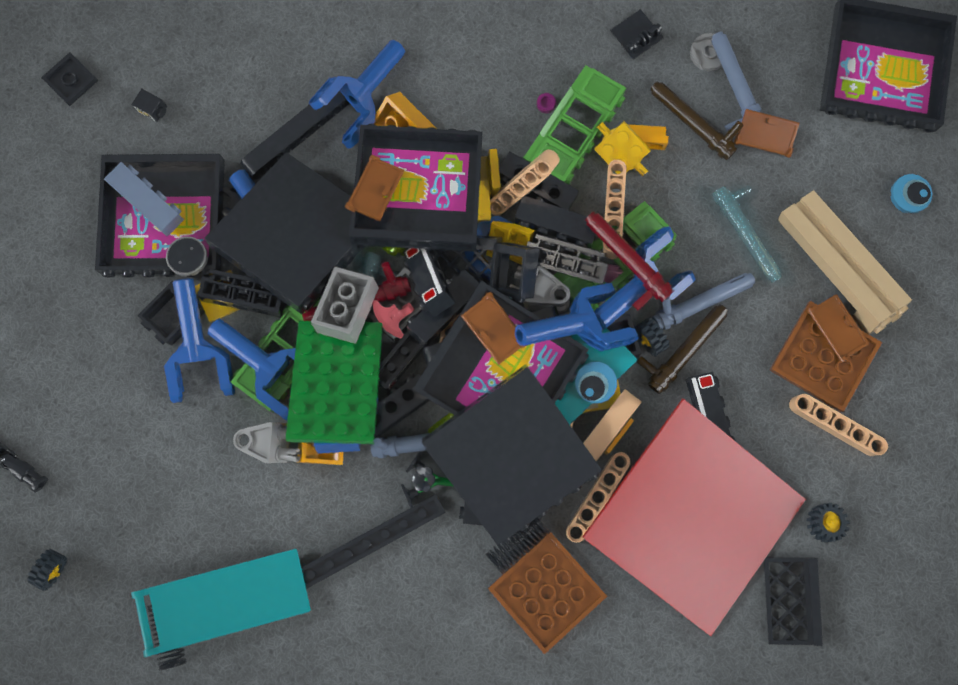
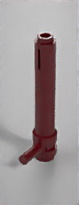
[585,211,674,311]
[302,262,412,321]

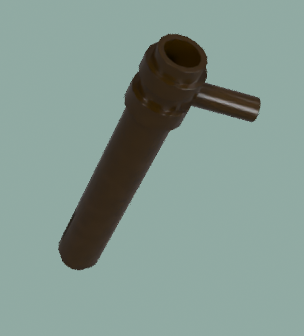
[650,81,744,161]
[637,304,728,394]

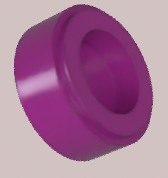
[536,93,556,113]

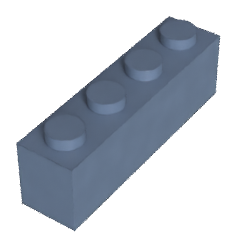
[104,162,184,237]

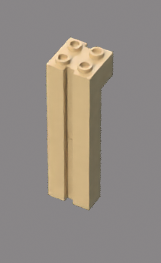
[778,190,912,335]

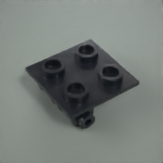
[610,9,664,60]

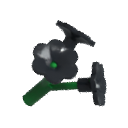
[401,451,454,508]

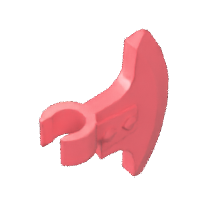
[372,300,415,339]

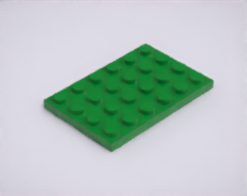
[285,321,383,444]

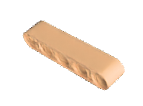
[490,150,560,216]
[603,160,626,259]
[583,389,642,462]
[789,394,888,456]
[566,452,630,542]

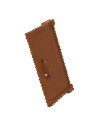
[734,109,800,158]
[345,155,404,221]
[461,292,527,365]
[807,294,870,363]

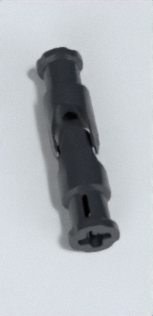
[0,442,48,493]

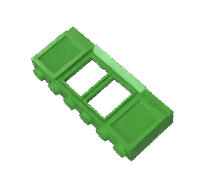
[523,65,626,185]
[553,201,677,311]
[231,298,321,413]

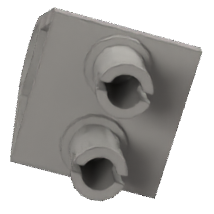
[509,266,570,313]
[233,422,301,463]

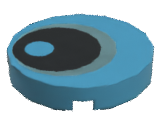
[890,174,932,213]
[575,362,617,404]

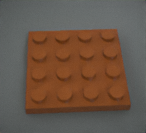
[770,301,882,412]
[488,532,607,654]

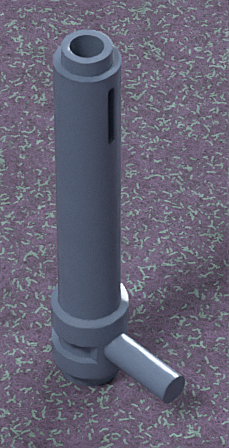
[711,31,761,133]
[652,273,755,330]
[371,433,429,459]

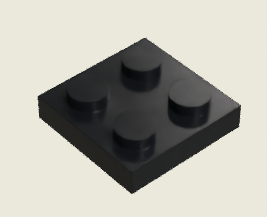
[41,52,98,106]

